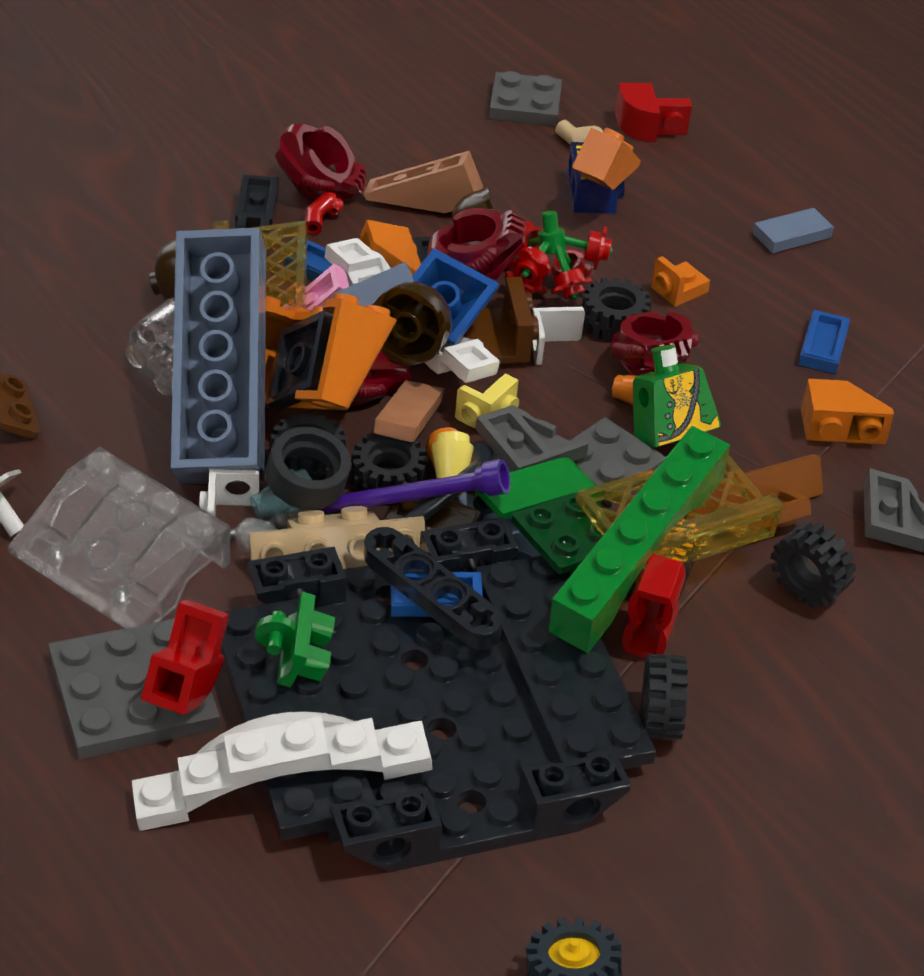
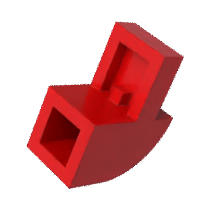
[615,83,692,142]
[141,599,229,715]

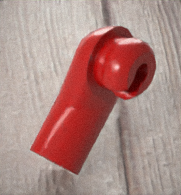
[304,192,344,236]

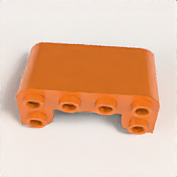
[265,293,397,410]

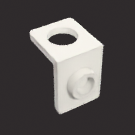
[531,307,585,365]
[199,469,259,530]

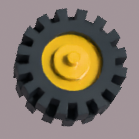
[526,917,622,976]

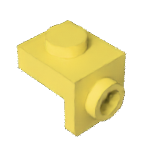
[455,373,519,429]

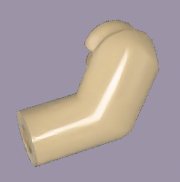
[555,120,603,150]

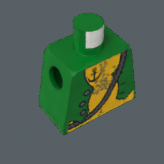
[633,345,721,447]

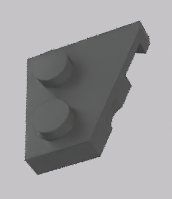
[476,405,588,472]
[863,468,924,552]

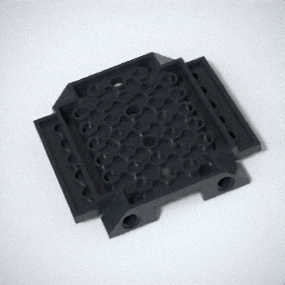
[220,517,656,872]

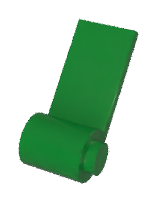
[474,457,603,519]

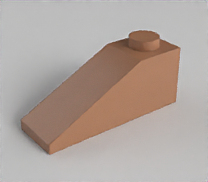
[363,151,484,213]

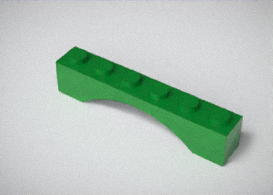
[549,426,730,653]

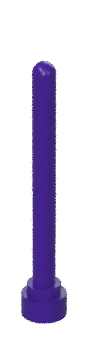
[319,459,511,514]

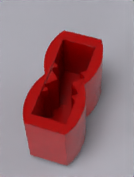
[622,554,686,658]

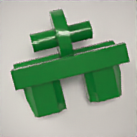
[255,591,335,687]

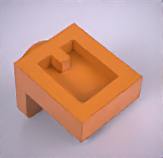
[651,256,711,307]

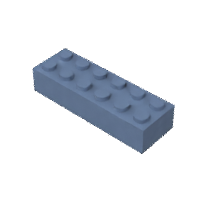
[171,227,266,484]

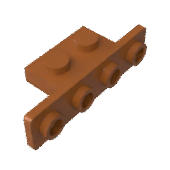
[687,454,823,537]

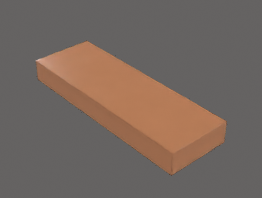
[373,380,444,442]

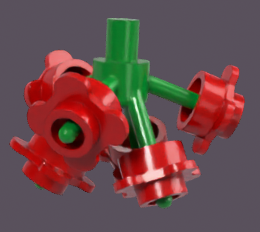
[505,211,613,299]

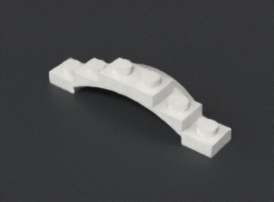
[324,238,500,383]
[132,712,433,831]

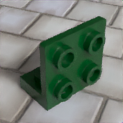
[511,491,613,574]

